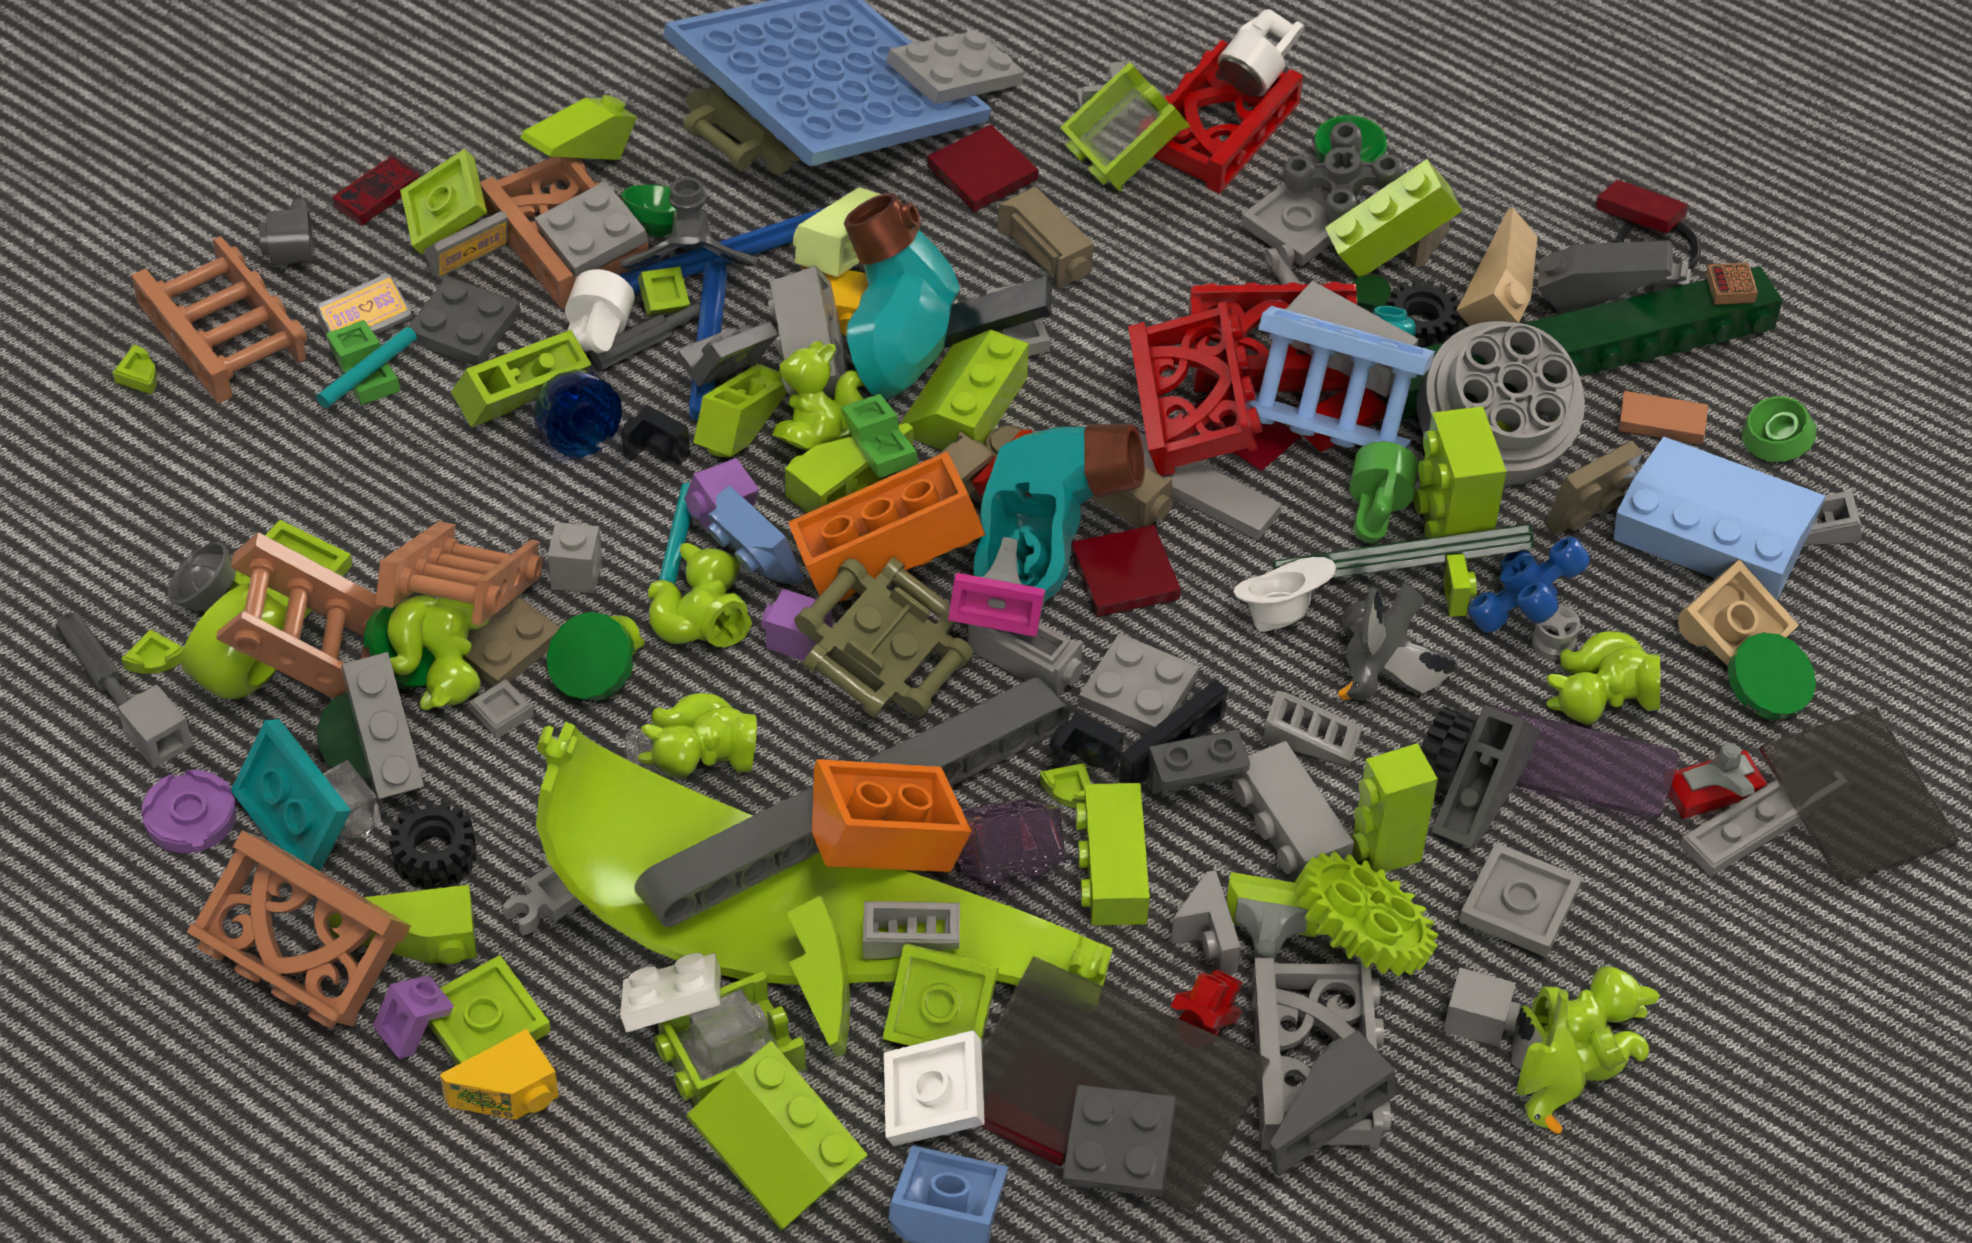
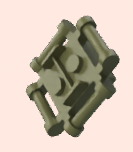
[683,84,800,175]
[794,557,974,719]

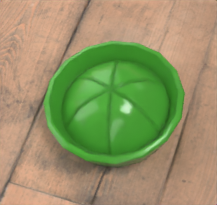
[1742,396,1817,462]

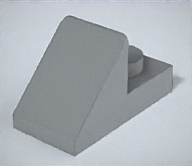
[1171,870,1241,975]

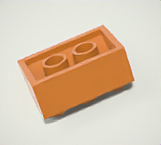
[812,759,972,872]

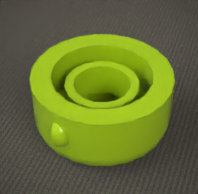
[181,583,287,700]

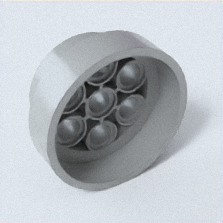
[1417,321,1585,486]

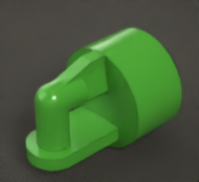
[1350,441,1419,544]

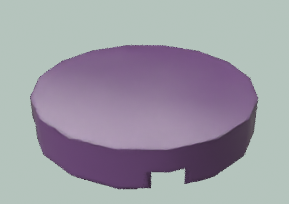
[142,769,236,854]

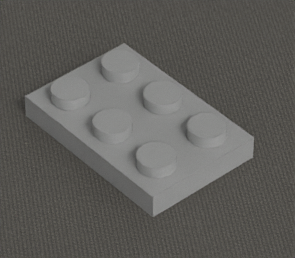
[886,31,1025,104]

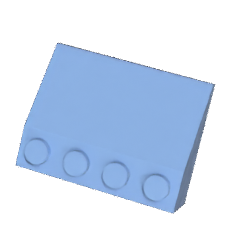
[1614,436,1826,600]

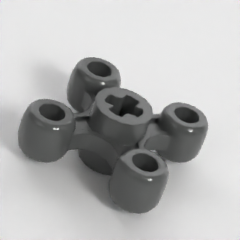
[1283,122,1405,223]

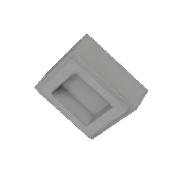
[469,679,534,739]

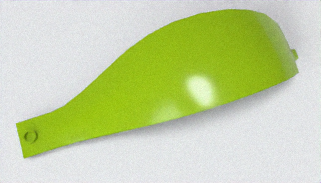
[536,721,1113,1016]

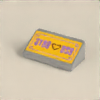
[423,211,508,278]
[316,274,412,335]

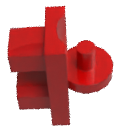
[1171,970,1243,1049]

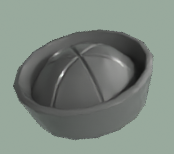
[168,542,236,611]

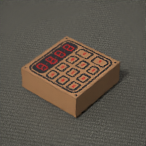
[1706,263,1758,305]

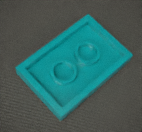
[231,719,352,872]

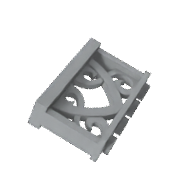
[1251,958,1391,1150]

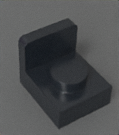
[621,405,691,465]
[1049,712,1124,774]

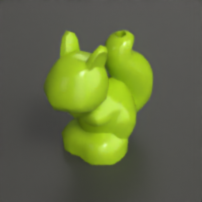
[772,341,864,451]
[647,543,752,647]
[387,595,491,710]
[1546,631,1661,725]
[637,693,757,780]
[1532,966,1660,1081]

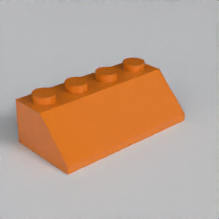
[788,451,986,602]

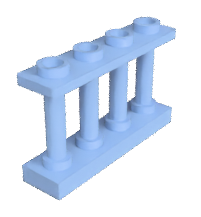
[1249,306,1435,449]

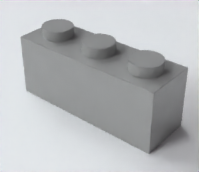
[768,266,848,398]
[1286,280,1419,397]
[340,652,424,801]
[1232,741,1354,880]

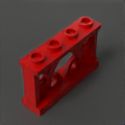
[1137,40,1303,194]
[1188,282,1357,393]
[1128,301,1262,477]

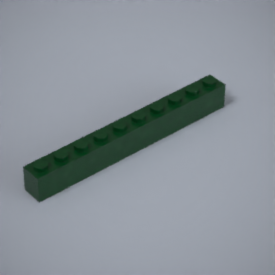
[1383,266,1783,420]

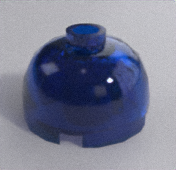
[534,369,622,458]

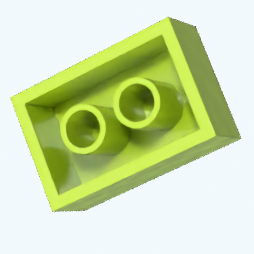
[1413,406,1507,563]

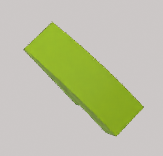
[786,895,850,1058]

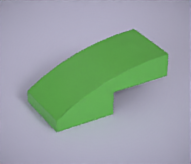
[326,320,400,405]
[841,394,918,478]

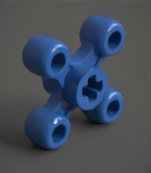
[1468,537,1590,633]

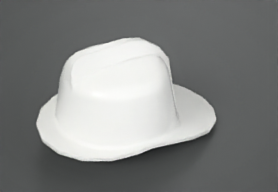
[1234,557,1336,632]

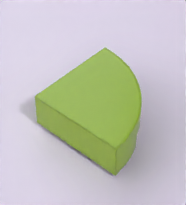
[113,344,158,395]
[121,629,184,674]
[1040,763,1091,808]

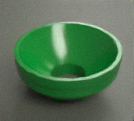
[1314,115,1387,163]
[621,184,677,237]

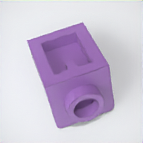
[373,976,453,1059]

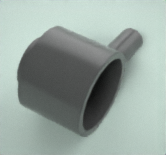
[259,199,314,265]

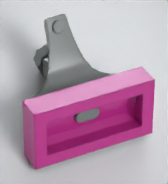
[948,537,1045,637]

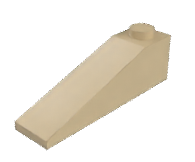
[1456,208,1537,326]

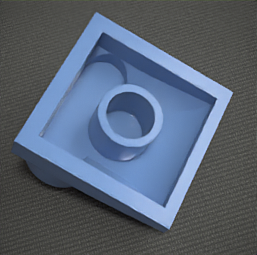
[707,485,805,585]
[888,1145,1008,1243]

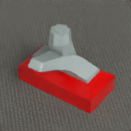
[1662,743,1767,819]

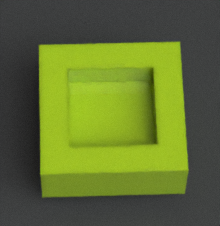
[637,267,690,316]
[1442,554,1477,617]

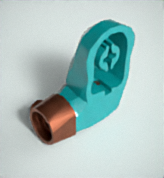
[843,193,960,401]
[974,424,1145,603]

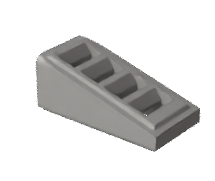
[1804,490,1862,545]
[1263,690,1363,767]
[863,901,960,959]

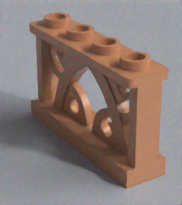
[480,157,649,310]
[187,830,411,1029]

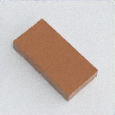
[1618,391,1708,445]

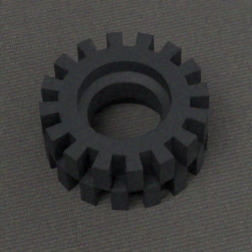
[1386,279,1460,348]
[1421,706,1478,795]
[389,800,477,890]

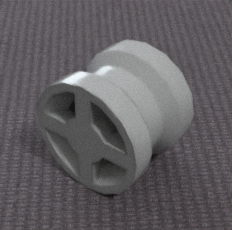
[1531,605,1580,661]

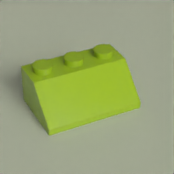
[899,330,1029,450]
[685,1041,868,1231]

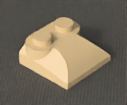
[1678,559,1799,666]

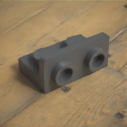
[676,321,779,387]
[1147,729,1250,794]

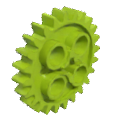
[1294,852,1438,977]

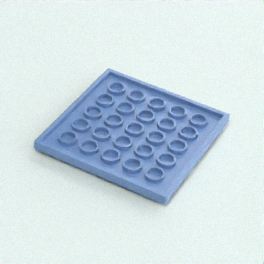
[663,0,992,166]

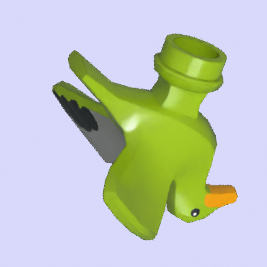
[1511,989,1625,1134]

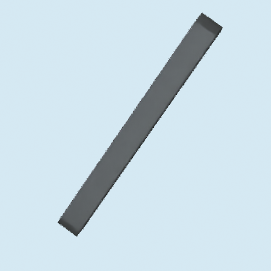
[634,677,1071,927]

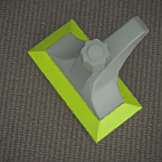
[1226,872,1318,961]

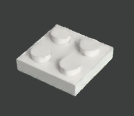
[620,953,721,1033]
[884,1030,985,1147]

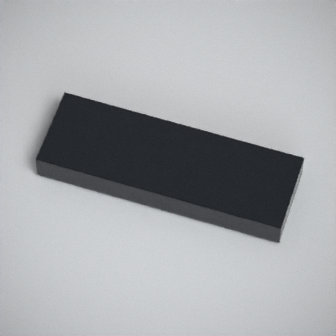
[944,276,1052,348]
[1119,679,1227,784]

